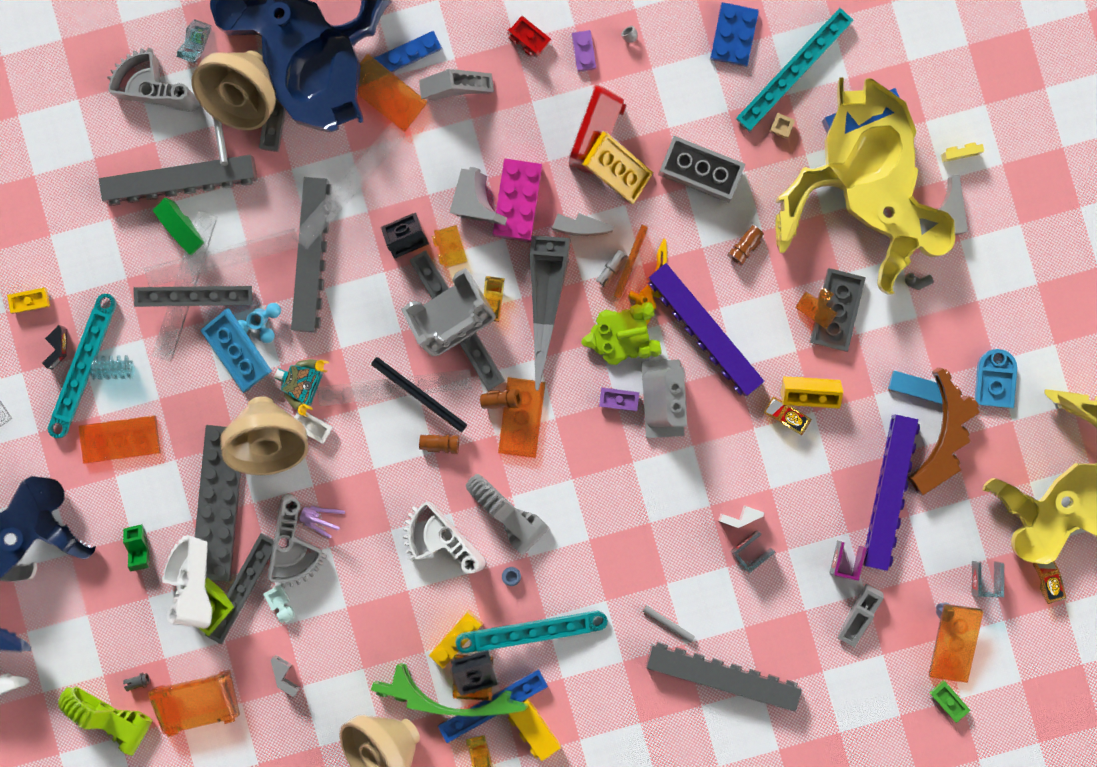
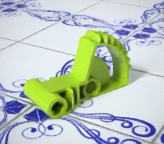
[58,686,153,756]

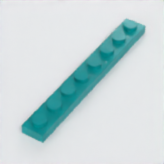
[735,8,854,132]

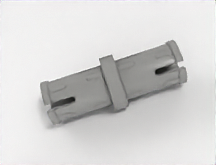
[596,250,628,287]

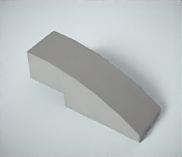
[552,213,614,236]
[837,583,884,648]

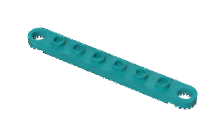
[47,293,117,438]
[455,610,608,654]

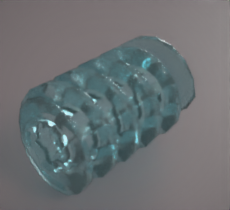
[91,355,135,380]

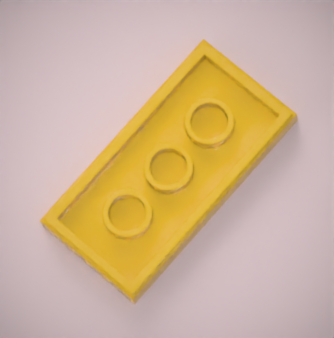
[582,131,654,205]

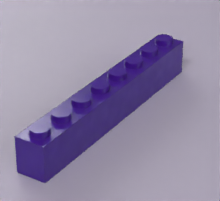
[647,263,765,396]
[863,415,920,571]

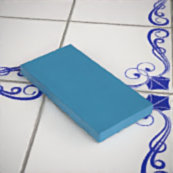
[200,308,272,393]

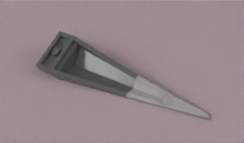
[530,235,571,391]

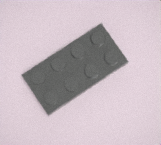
[809,268,866,352]

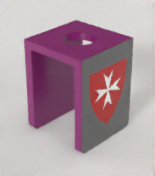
[830,540,867,581]

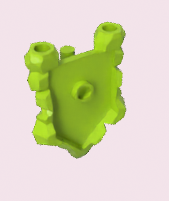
[581,302,662,365]

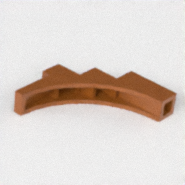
[908,368,980,495]

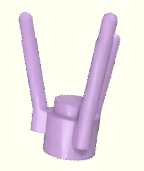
[300,505,345,539]

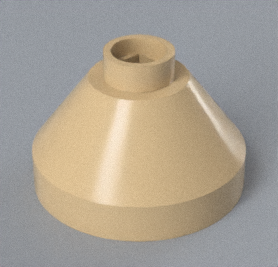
[191,51,276,130]
[221,397,308,475]
[339,715,420,767]

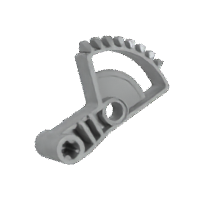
[107,47,200,111]
[465,474,549,555]
[268,494,327,588]

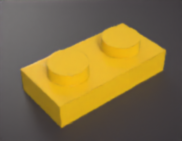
[7,287,50,314]

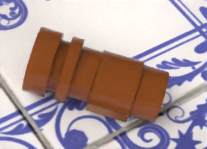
[727,225,764,266]
[480,389,522,409]
[419,434,460,454]

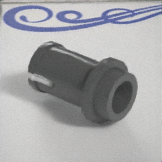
[123,673,150,692]

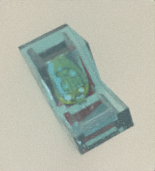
[177,19,212,63]

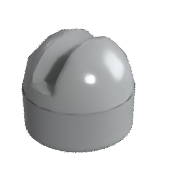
[621,26,638,43]

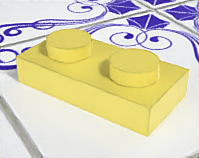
[941,142,984,162]

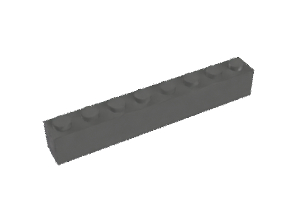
[99,155,257,206]
[291,177,332,333]
[645,642,802,712]

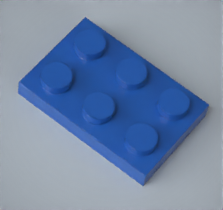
[710,2,759,67]

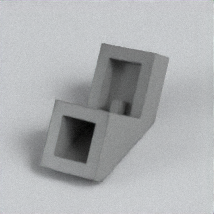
[271,655,301,697]

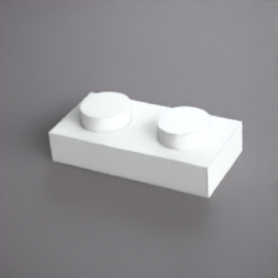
[294,411,333,444]

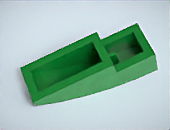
[153,197,205,256]

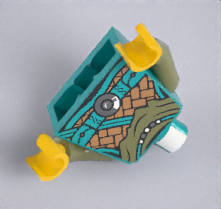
[274,359,329,418]

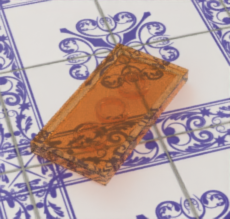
[358,54,428,132]
[612,224,648,302]
[498,377,546,458]
[78,415,161,464]
[928,604,984,683]

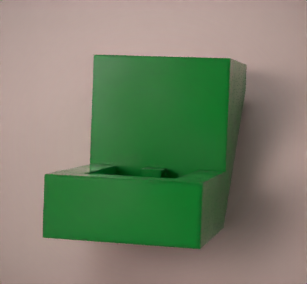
[123,524,149,572]

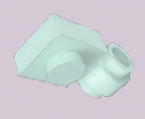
[263,584,296,623]

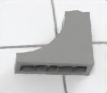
[419,69,494,100]
[449,167,507,225]
[919,175,968,235]

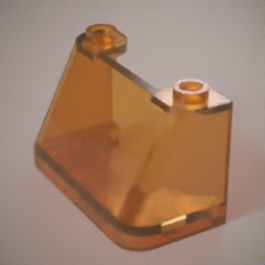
[148,670,240,737]

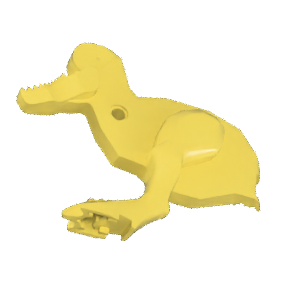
[775,77,955,295]
[982,389,1097,564]

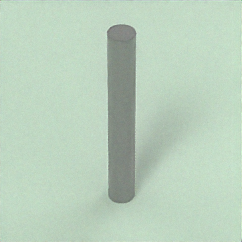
[213,117,228,166]
[642,605,695,643]

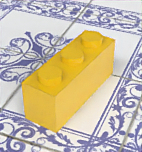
[780,376,844,409]
[429,610,483,668]
[508,698,561,761]

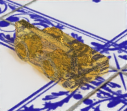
[432,225,468,269]

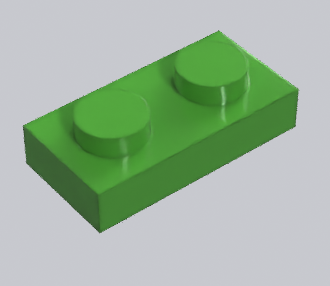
[929,680,971,723]

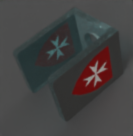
[731,530,775,573]
[972,561,1004,597]

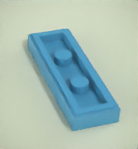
[888,370,943,404]

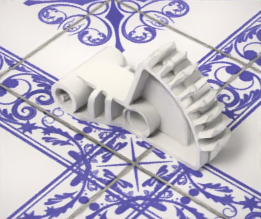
[403,502,486,574]
[162,535,212,628]

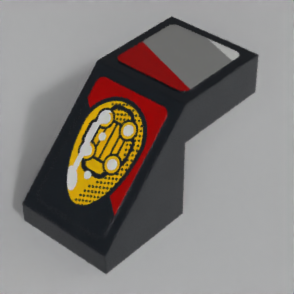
[42,325,67,369]

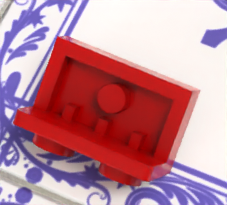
[507,15,551,58]

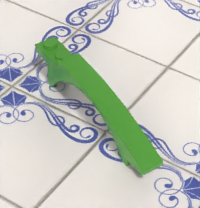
[371,663,528,716]

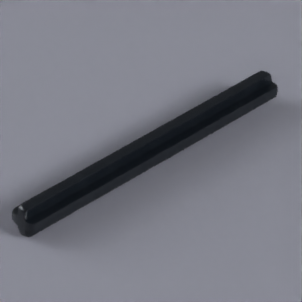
[371,357,467,432]

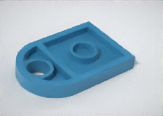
[974,349,1017,408]

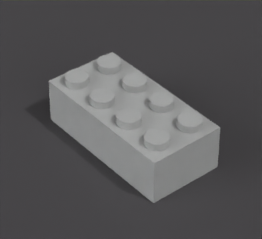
[658,136,745,203]

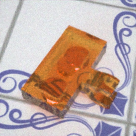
[795,287,837,329]

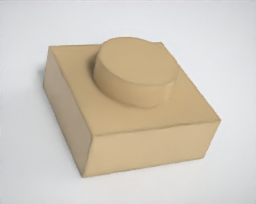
[770,113,795,139]

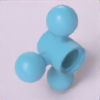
[238,303,281,343]

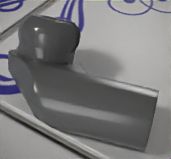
[905,273,934,290]

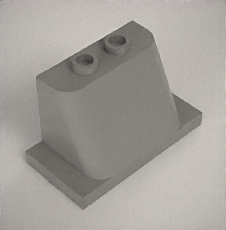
[641,359,687,438]

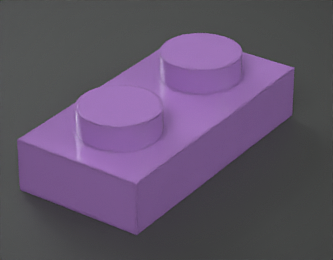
[572,30,596,72]
[599,387,640,411]

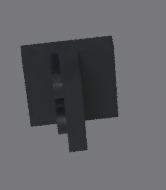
[381,212,429,259]
[451,650,498,696]

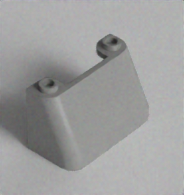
[401,268,496,356]

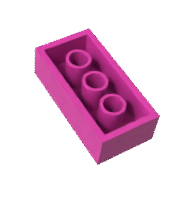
[493,158,542,243]

